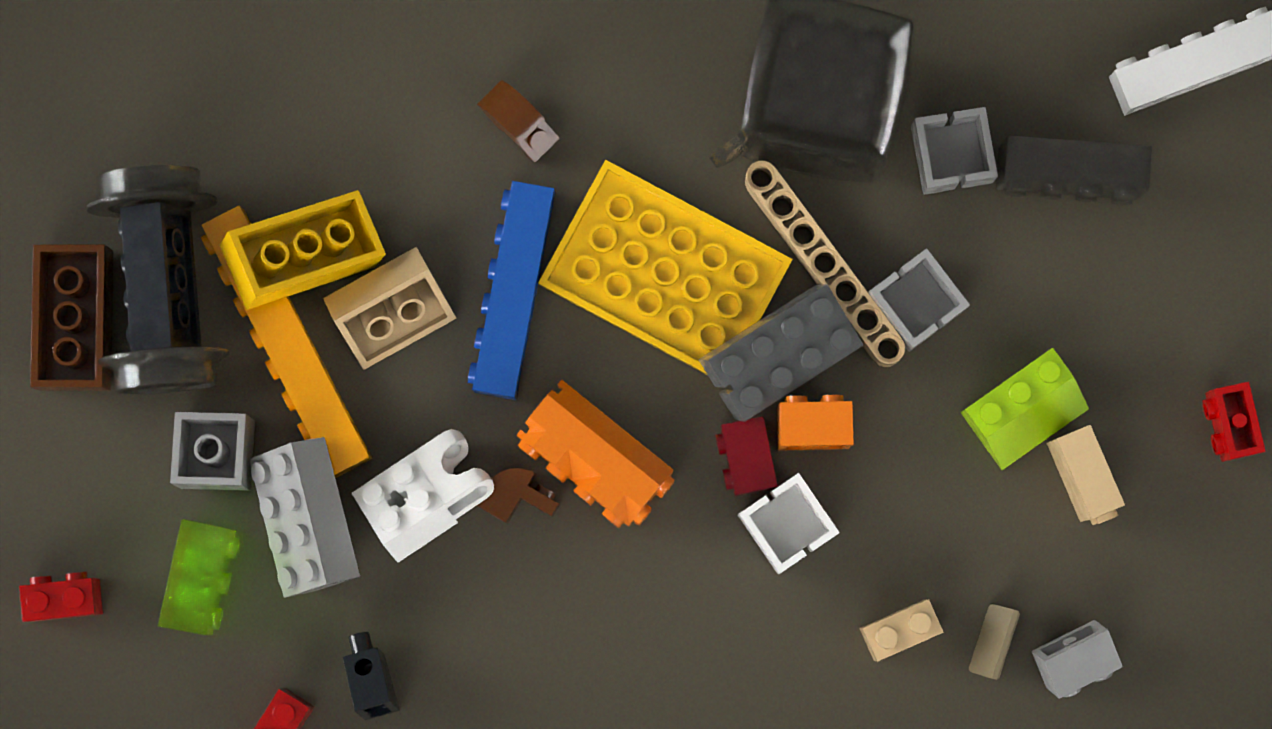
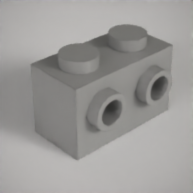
[1031,620,1123,699]

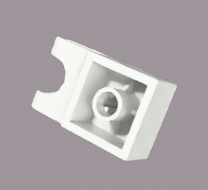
[352,429,494,562]

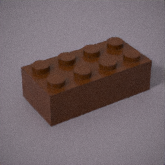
[30,244,113,391]

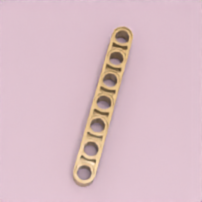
[745,161,905,367]

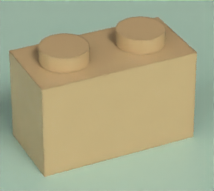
[860,599,944,662]

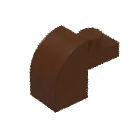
[477,80,560,163]
[477,468,560,524]

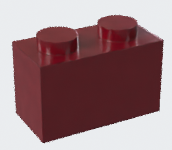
[715,416,778,497]

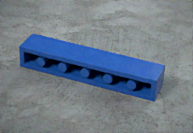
[468,181,555,400]

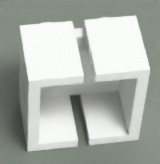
[738,473,840,574]

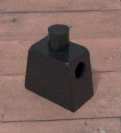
[343,632,400,720]

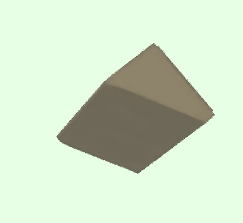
[969,604,1020,680]

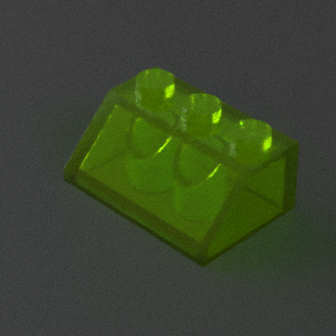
[158,519,239,635]

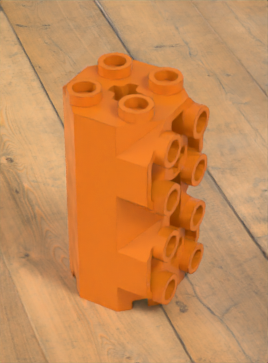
[516,380,675,528]

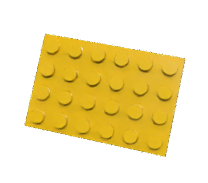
[538,160,793,375]

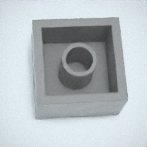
[170,412,255,491]

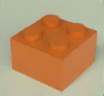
[776,395,854,451]

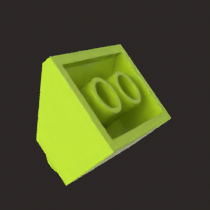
[960,348,1089,470]

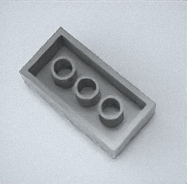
[249,437,360,598]

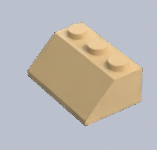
[323,247,457,370]

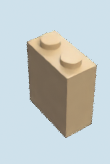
[1046,425,1125,525]

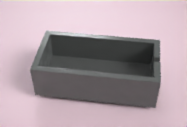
[698,284,863,421]

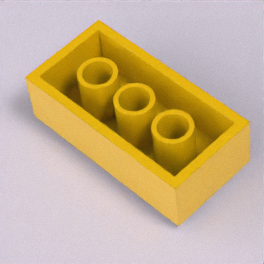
[219,190,386,310]

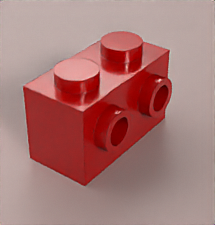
[1202,381,1266,462]
[19,572,103,622]

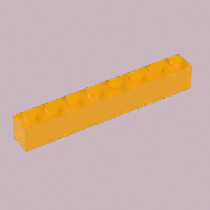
[201,205,373,478]

